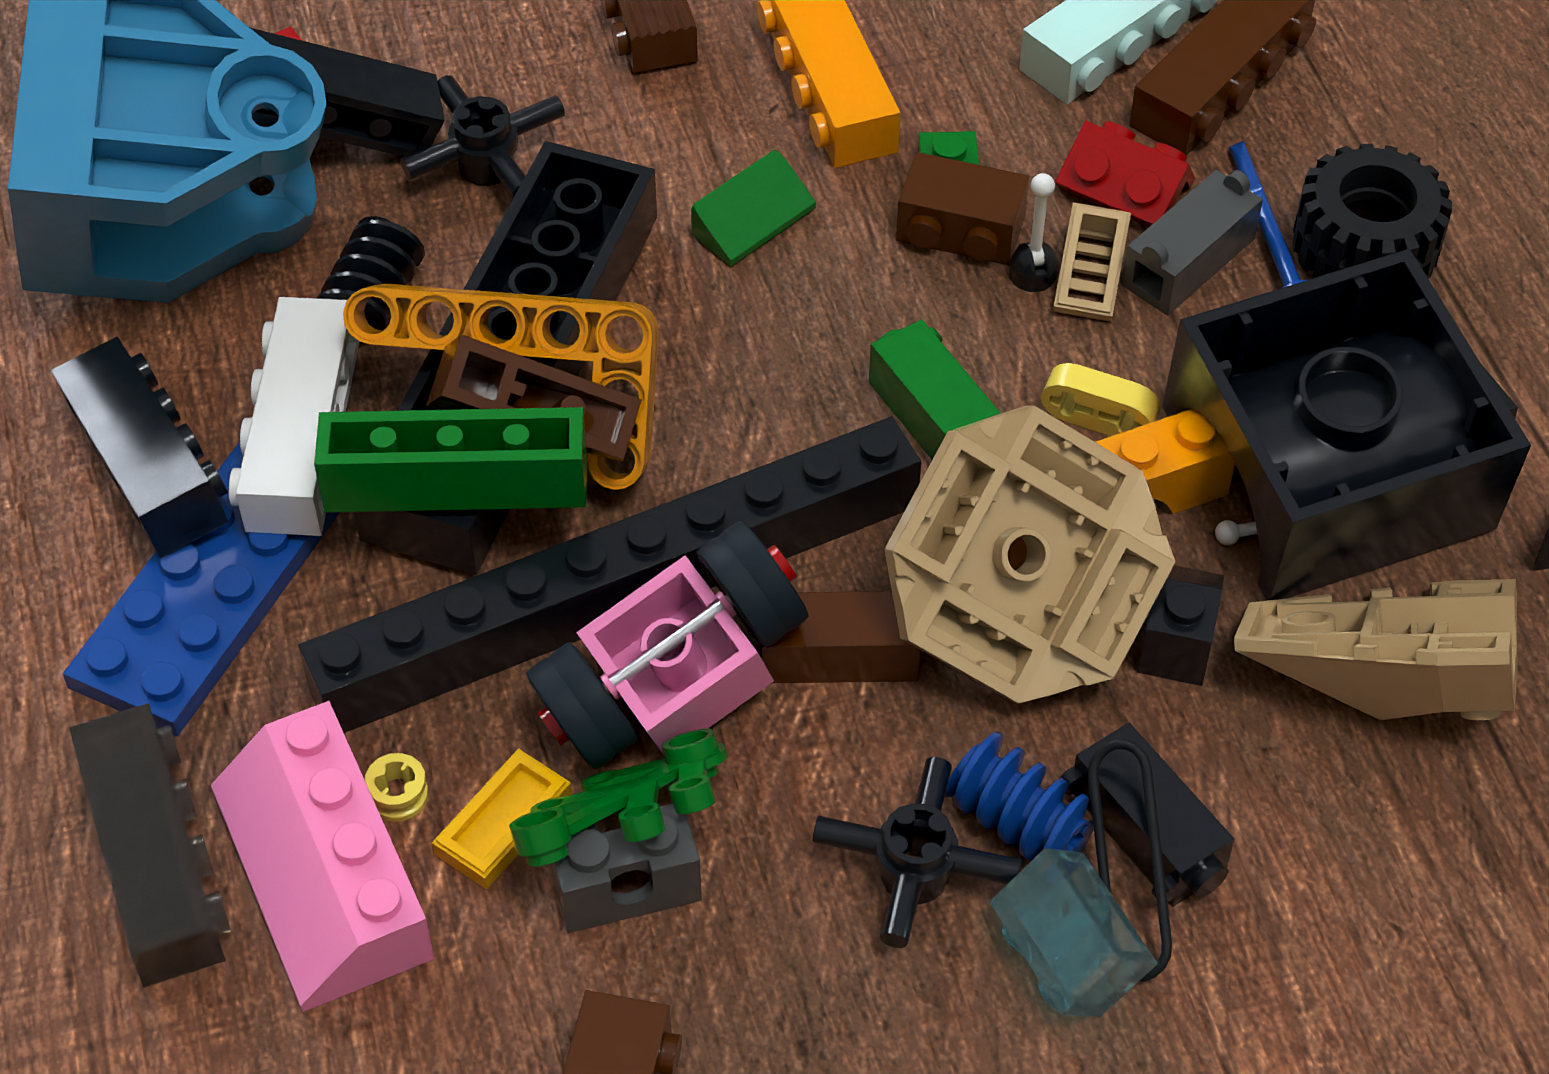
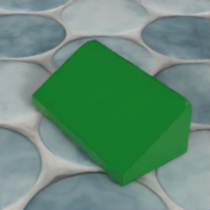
[691,150,816,266]

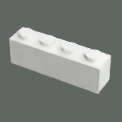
[229,297,360,536]

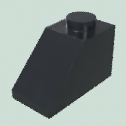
[1138,565,1224,686]

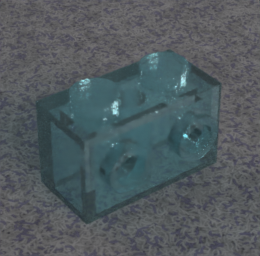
[989,848,1158,1017]

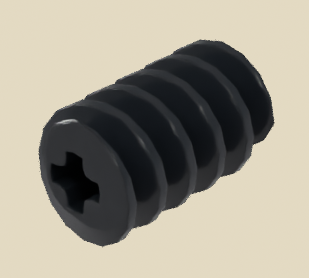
[316,216,425,344]

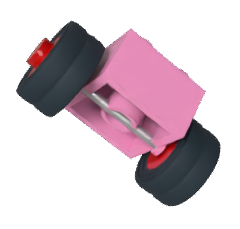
[526,521,809,769]

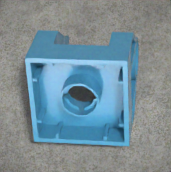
[8,0,326,303]

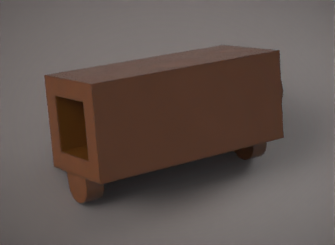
[748,591,920,683]

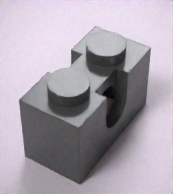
[551,803,702,933]

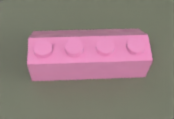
[211,701,435,1013]

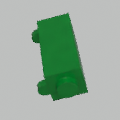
[869,319,1001,460]

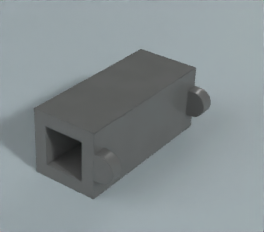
[1122,169,1263,316]

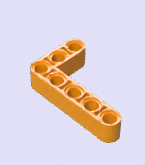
[343,284,659,490]

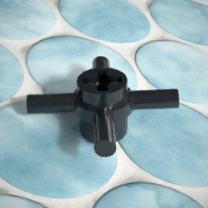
[400,75,565,198]
[812,757,1022,948]

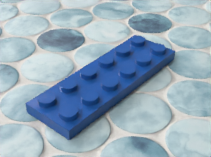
[62,442,340,737]

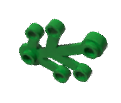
[509,729,728,867]

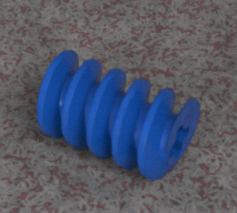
[945,731,1094,877]

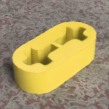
[1041,363,1161,436]

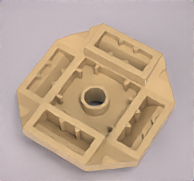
[884,406,1176,703]

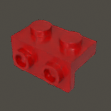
[1055,120,1195,227]

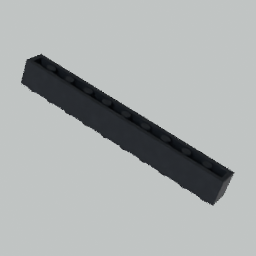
[298,416,921,733]

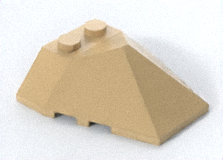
[1234,579,1518,720]

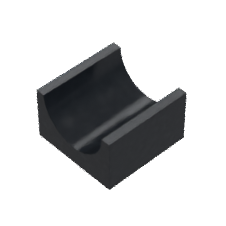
[1162,249,1531,601]

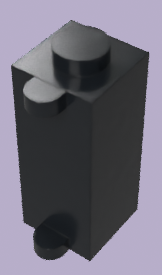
[1060,722,1235,907]

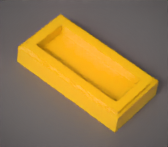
[432,748,572,890]

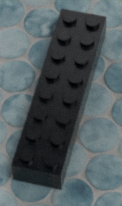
[354,141,657,575]

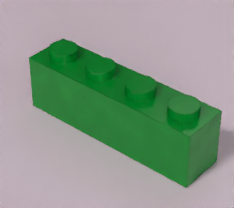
[314,407,587,512]

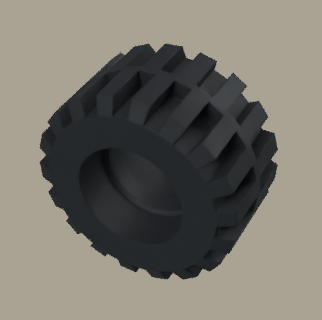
[1292,144,1452,279]

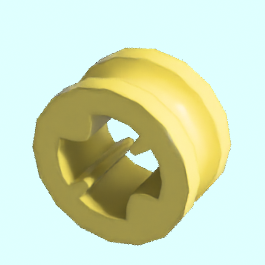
[365,753,428,822]

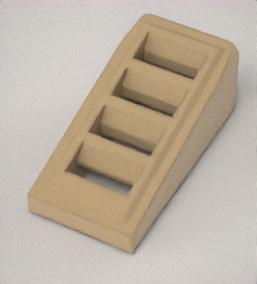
[1053,202,1131,322]

